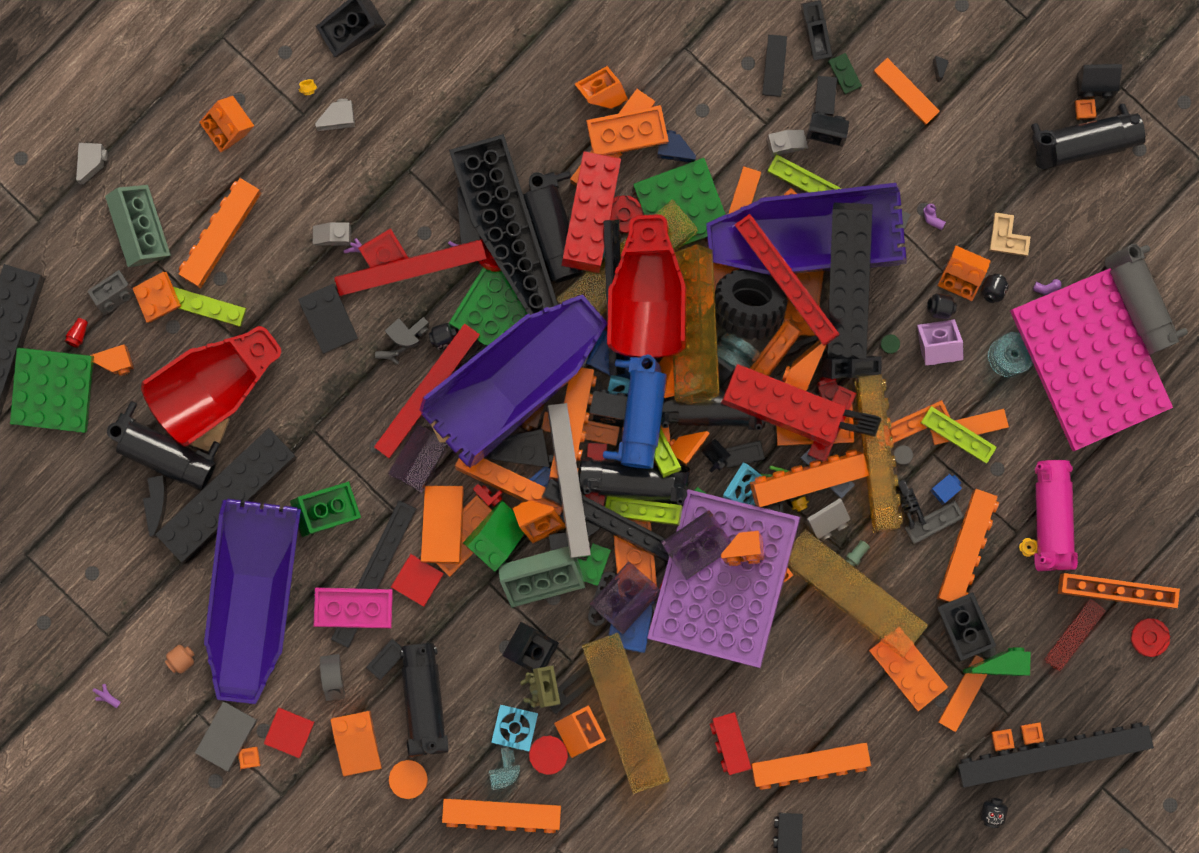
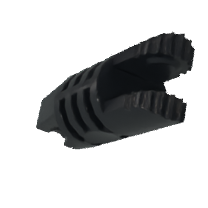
[896,480,926,530]

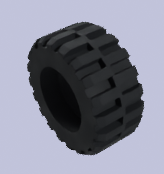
[712,269,788,340]

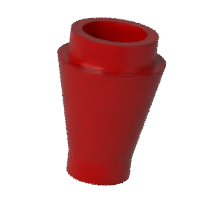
[65,318,88,348]

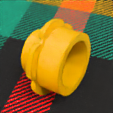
[299,79,317,95]
[791,496,809,512]
[1019,538,1037,557]

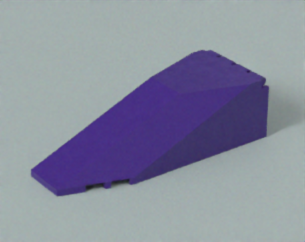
[706,183,907,275]
[419,294,608,468]
[204,499,301,704]

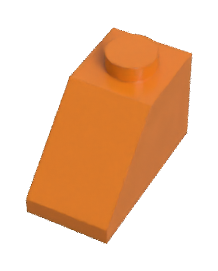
[91,344,134,376]

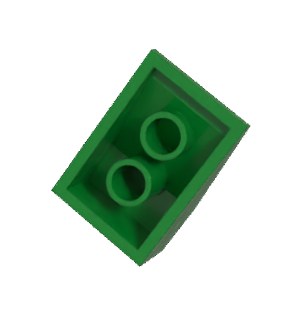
[290,482,361,537]
[463,500,524,572]
[963,647,1031,676]

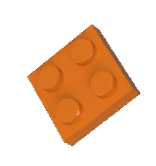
[132,272,181,323]

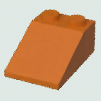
[782,340,826,391]
[331,711,382,776]

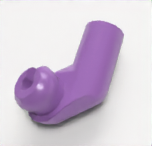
[923,204,946,230]
[1033,279,1062,295]

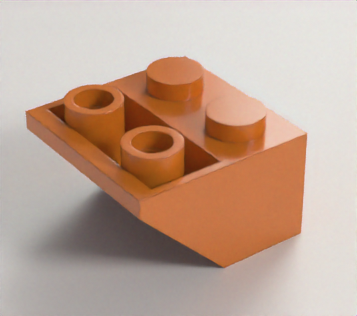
[199,96,254,153]
[937,246,990,301]
[721,531,765,566]
[554,705,606,758]

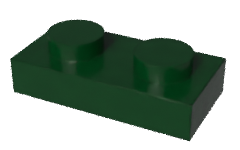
[828,53,862,96]

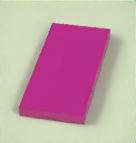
[314,588,393,629]

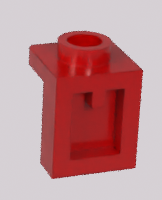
[816,377,838,401]
[473,484,503,507]

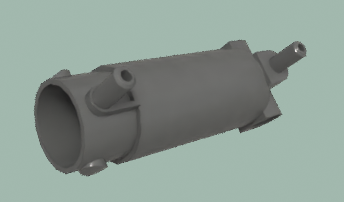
[1105,244,1188,355]

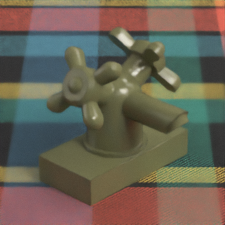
[520,666,560,708]

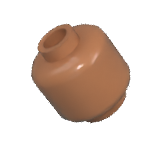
[165,645,195,674]

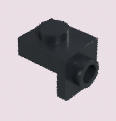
[701,438,731,473]

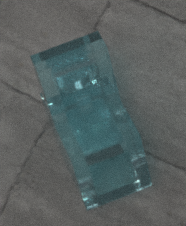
[489,747,520,790]

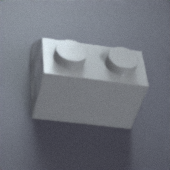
[804,498,851,542]

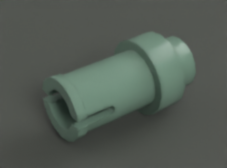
[844,540,870,569]

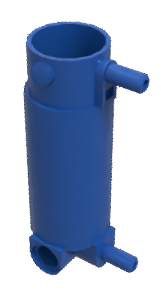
[603,355,667,469]

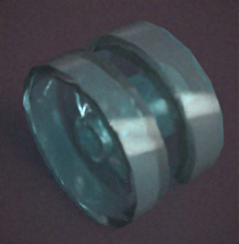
[712,331,760,371]
[988,332,1033,377]

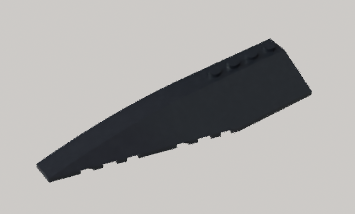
[449,134,558,315]

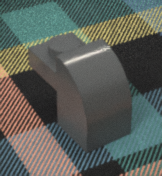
[385,317,430,348]
[320,654,345,701]

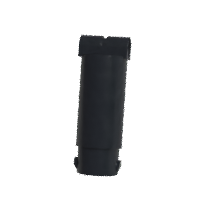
[1031,103,1146,169]
[523,171,583,283]
[661,390,765,430]
[107,401,220,491]
[578,457,690,507]
[400,643,448,757]

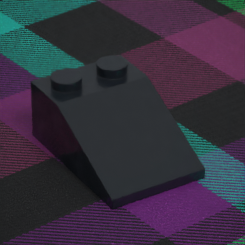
[316,0,386,57]
[298,284,358,354]
[937,592,996,661]

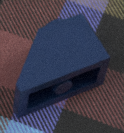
[657,130,696,163]

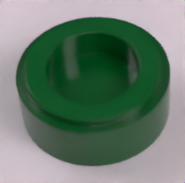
[880,334,900,354]

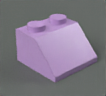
[917,319,963,366]

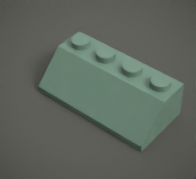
[105,185,171,267]
[499,546,585,608]

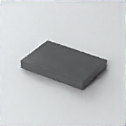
[195,701,258,772]

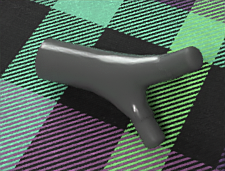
[375,347,406,365]

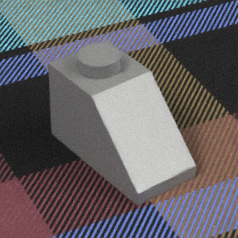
[315,99,355,131]
[767,130,808,158]
[76,143,108,184]
[313,222,351,246]

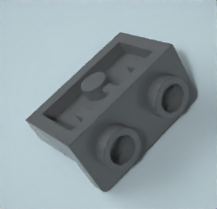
[87,270,135,315]

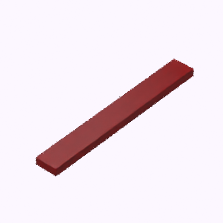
[735,214,840,346]
[334,239,487,296]
[374,324,481,459]

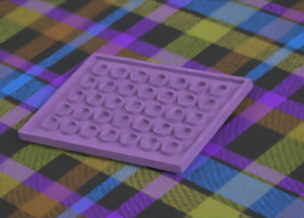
[647,489,800,669]

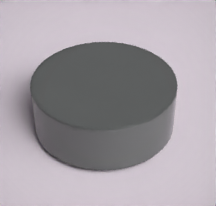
[893,445,913,465]

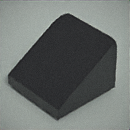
[933,56,949,82]

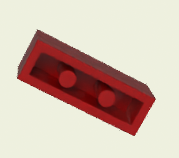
[709,712,752,775]

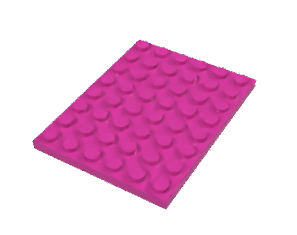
[1010,268,1173,451]

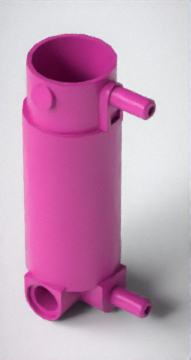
[1035,460,1078,571]

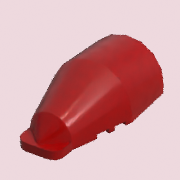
[607,214,687,358]
[141,326,281,447]

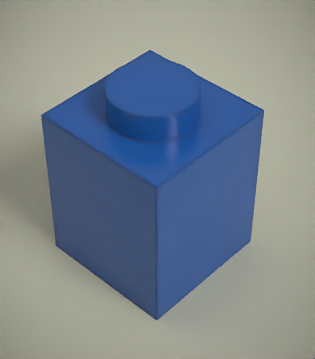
[930,474,962,505]

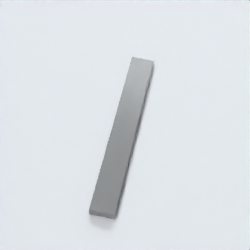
[547,403,591,558]

